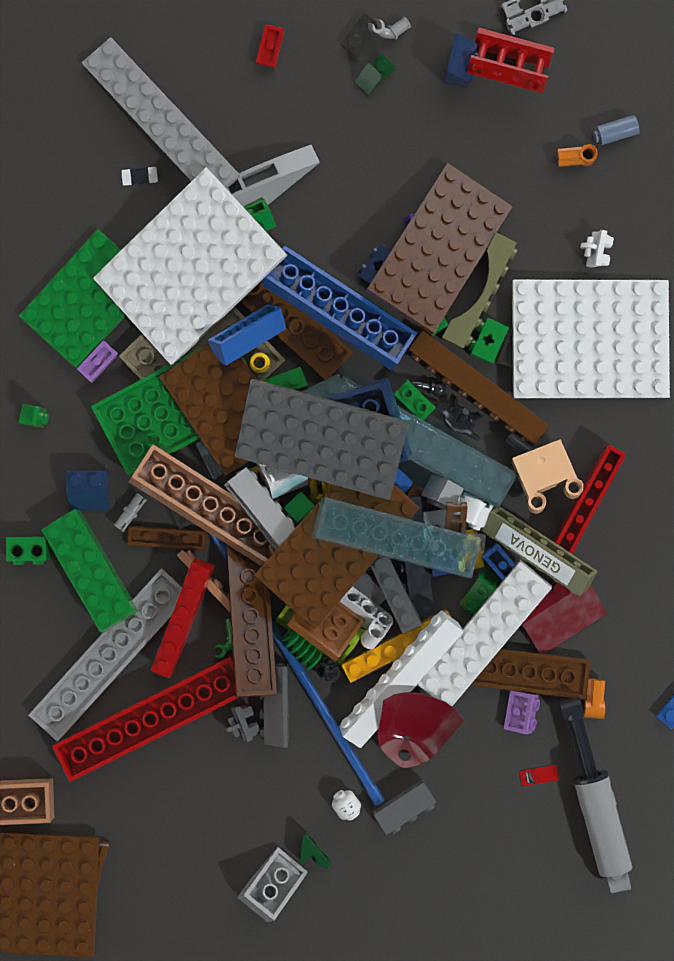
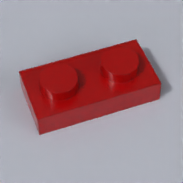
[256,24,285,69]

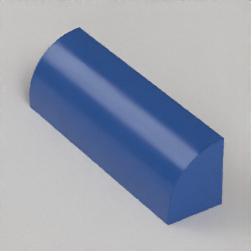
[208,304,286,365]

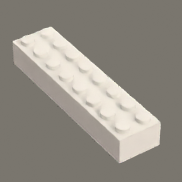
[418,560,552,706]

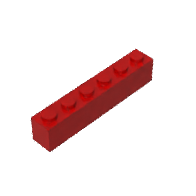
[553,445,626,554]
[151,558,215,678]

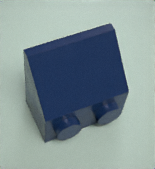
[444,33,478,88]
[66,471,110,510]

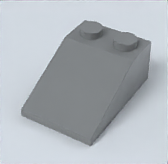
[237,847,308,922]

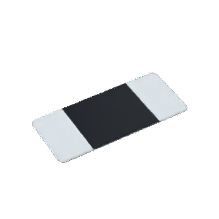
[122,167,158,185]

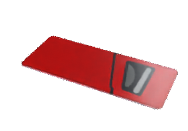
[520,765,559,786]

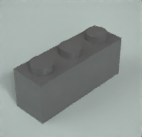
[373,779,436,835]

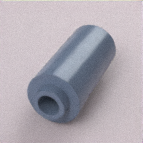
[593,115,639,146]

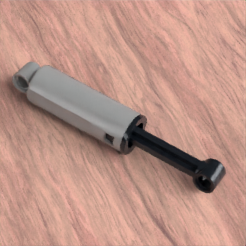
[560,697,633,893]

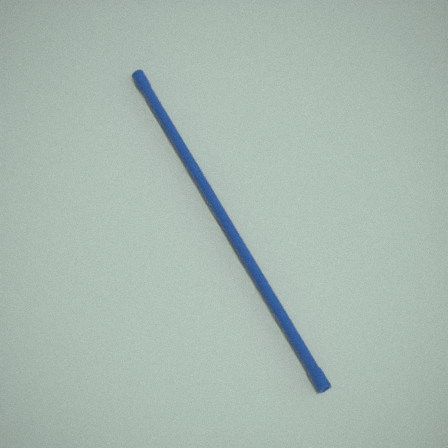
[209,533,385,806]

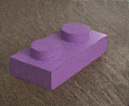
[77,340,119,383]

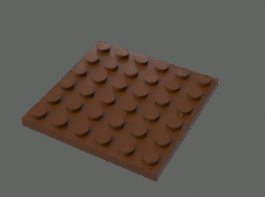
[0,831,100,958]

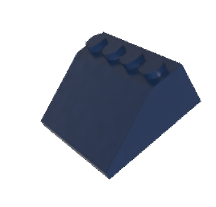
[326,378,412,463]

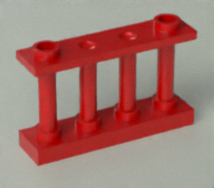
[467,28,554,93]

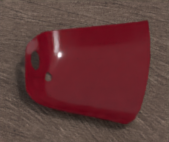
[378,692,465,768]

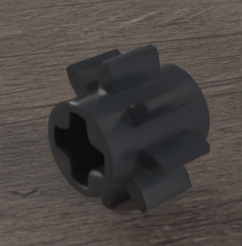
[316,656,340,681]

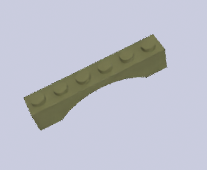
[441,232,517,350]

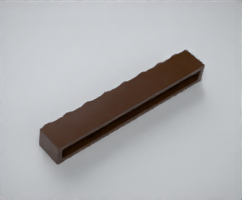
[408,331,549,445]

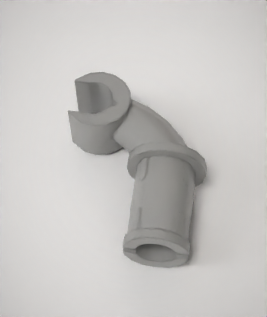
[368,17,411,40]

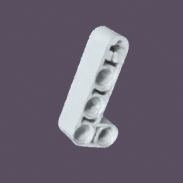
[340,586,393,649]

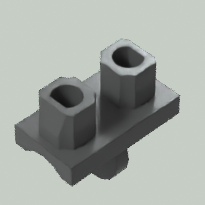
[225,705,260,742]

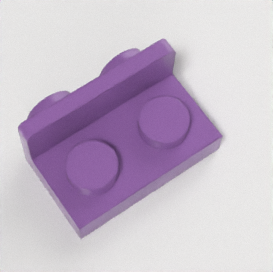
[504,690,540,734]

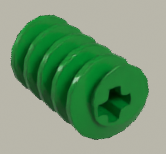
[280,629,323,670]

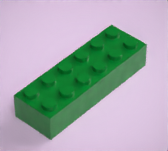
[41,509,139,632]

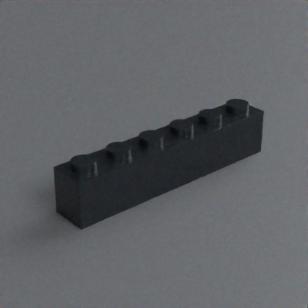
[396,495,435,616]

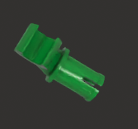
[214,618,233,658]

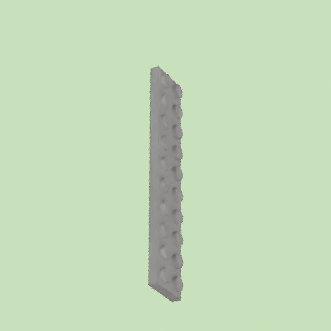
[82,37,240,189]
[29,568,182,742]

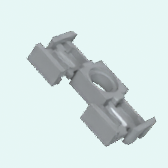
[500,0,567,37]

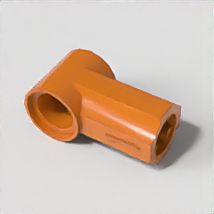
[557,144,597,167]
[583,679,605,719]

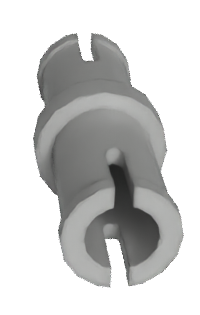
[114,493,147,532]

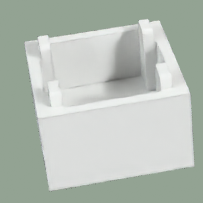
[257,463,309,499]

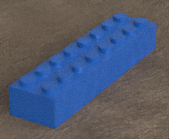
[260,245,417,371]

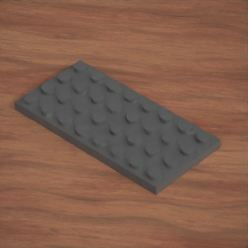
[235,379,409,500]

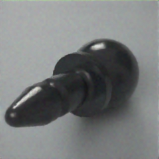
[411,380,446,397]

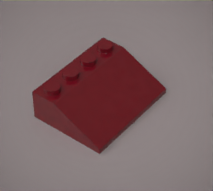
[521,579,607,654]

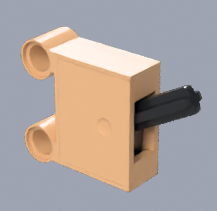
[506,433,583,514]

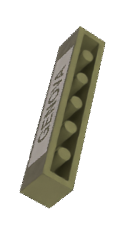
[481,506,598,596]

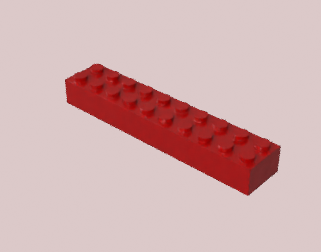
[52,655,239,782]

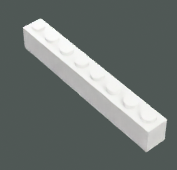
[339,610,464,748]

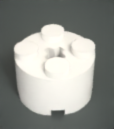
[453,492,493,531]

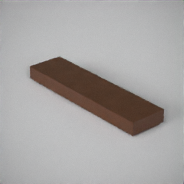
[127,526,207,551]

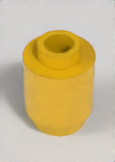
[250,353,271,374]

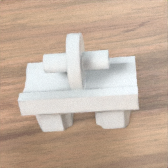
[580,230,614,268]

